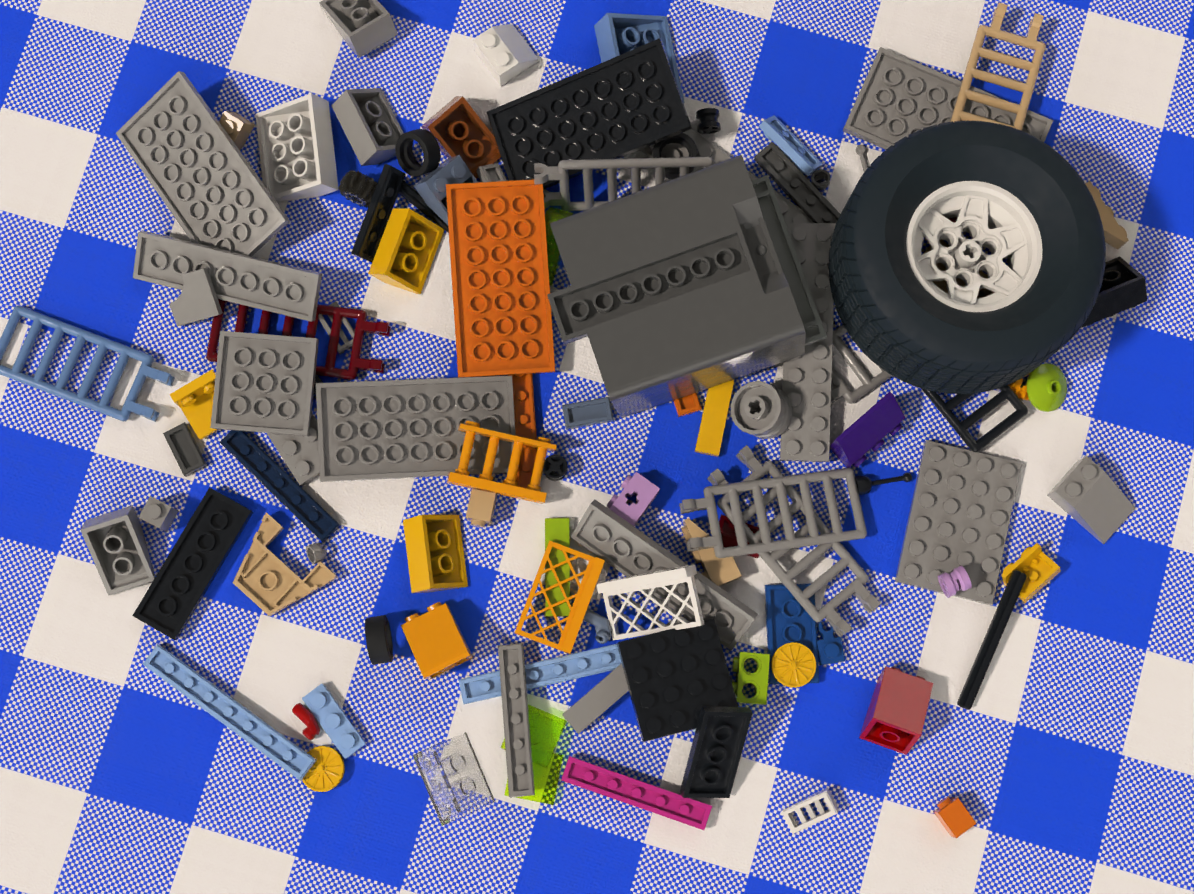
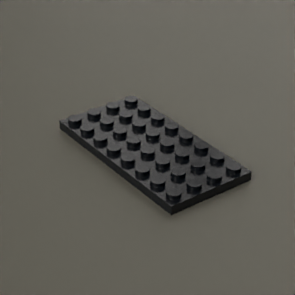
[487,38,692,189]

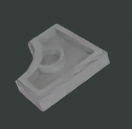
[169,267,223,327]

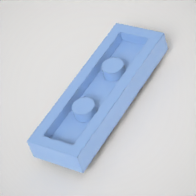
[759,115,823,176]
[302,683,367,759]

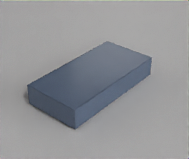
[562,397,614,430]

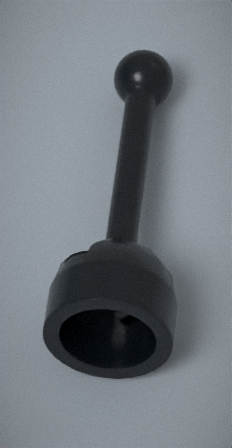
[855,473,912,495]

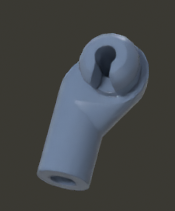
[583,609,612,644]

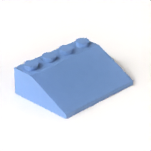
[594,13,685,104]

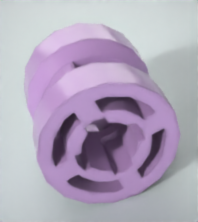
[938,566,972,598]

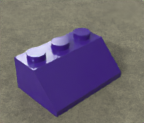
[830,392,905,468]

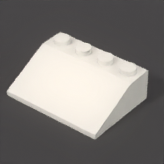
[255,93,339,202]

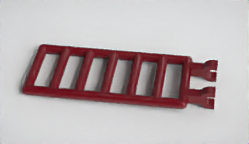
[206,299,391,380]

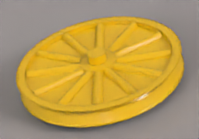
[771,642,816,688]
[302,746,345,792]

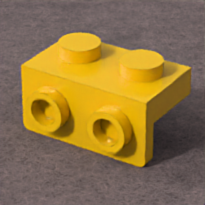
[1002,543,1061,603]

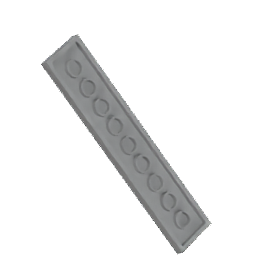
[780,223,836,462]

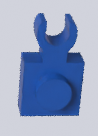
[817,622,845,665]

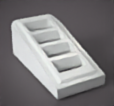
[781,787,839,834]

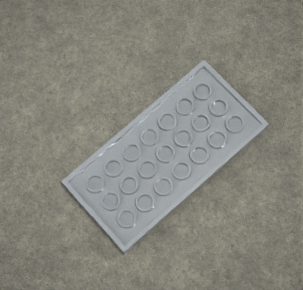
[843,47,1053,150]
[116,71,290,256]
[316,376,515,482]

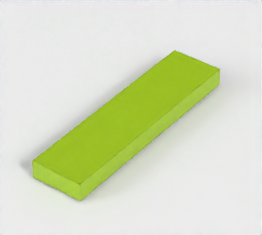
[545,518,570,617]

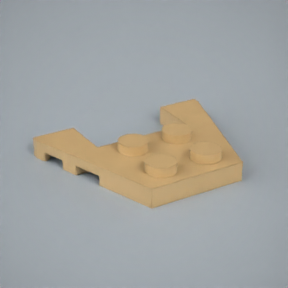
[233,512,338,616]

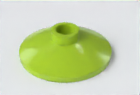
[1027,363,1067,412]

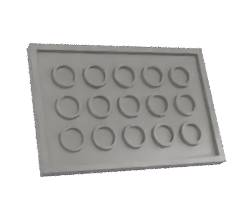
[895,440,1021,605]

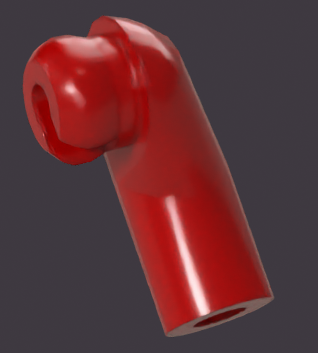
[292,703,320,740]

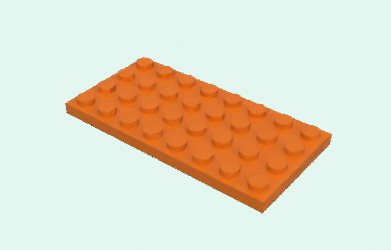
[446,180,555,378]

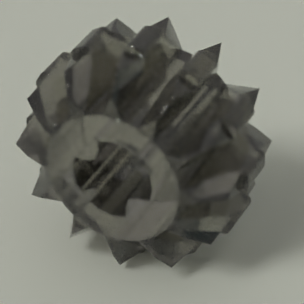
[338,170,377,208]

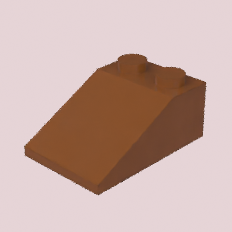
[421,96,501,179]

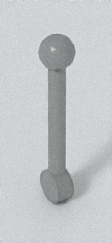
[856,145,867,172]

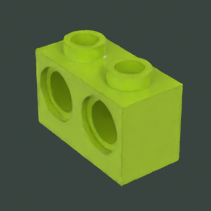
[732,652,770,705]

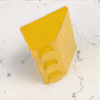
[368,208,445,294]
[403,515,468,593]

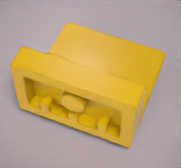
[170,370,219,440]

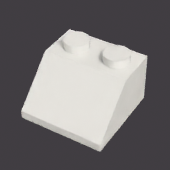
[473,24,539,86]

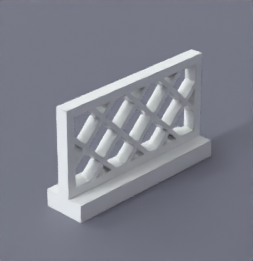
[596,564,705,640]

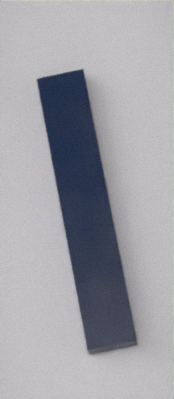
[220,430,341,543]

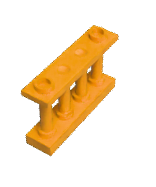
[447,421,557,504]

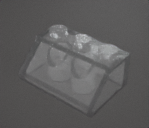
[413,732,495,826]

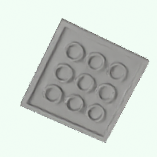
[210,331,319,437]

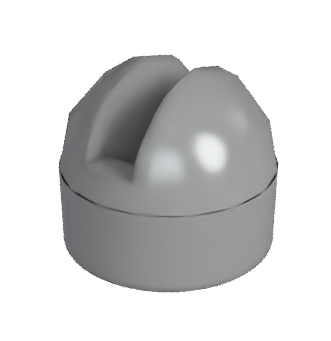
[306,543,327,564]

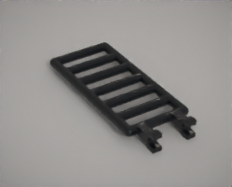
[921,385,1028,452]

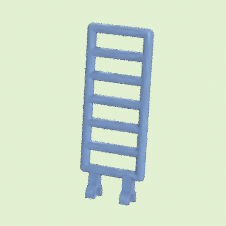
[0,305,175,422]

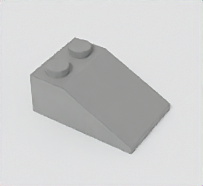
[319,0,398,58]
[1047,455,1135,544]
[80,505,155,596]

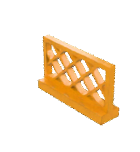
[515,540,605,654]

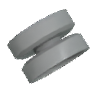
[731,381,792,439]

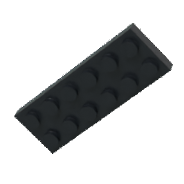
[132,487,253,640]

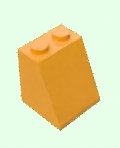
[401,602,473,680]

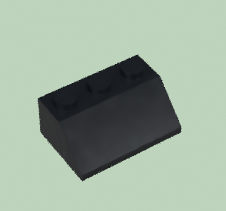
[1082,257,1147,327]

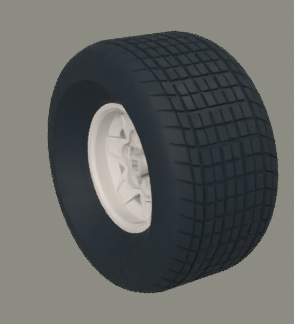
[828,121,1106,394]

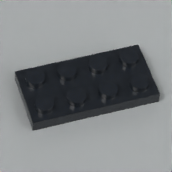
[680,706,752,798]

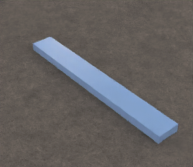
[143,644,316,781]
[458,644,622,704]

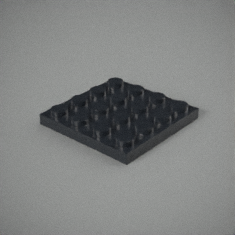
[617,619,738,742]

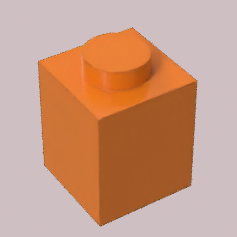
[933,796,976,838]

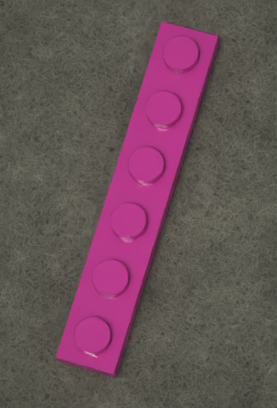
[561,756,712,830]

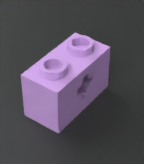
[607,472,660,527]

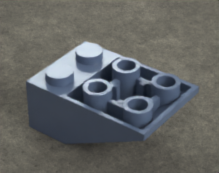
[413,155,478,225]

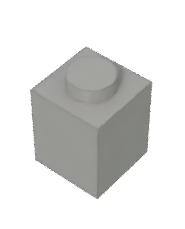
[138,496,179,532]

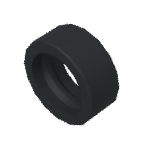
[396,129,441,177]
[653,133,698,179]
[365,615,393,665]

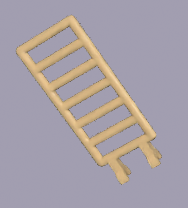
[950,3,1046,131]

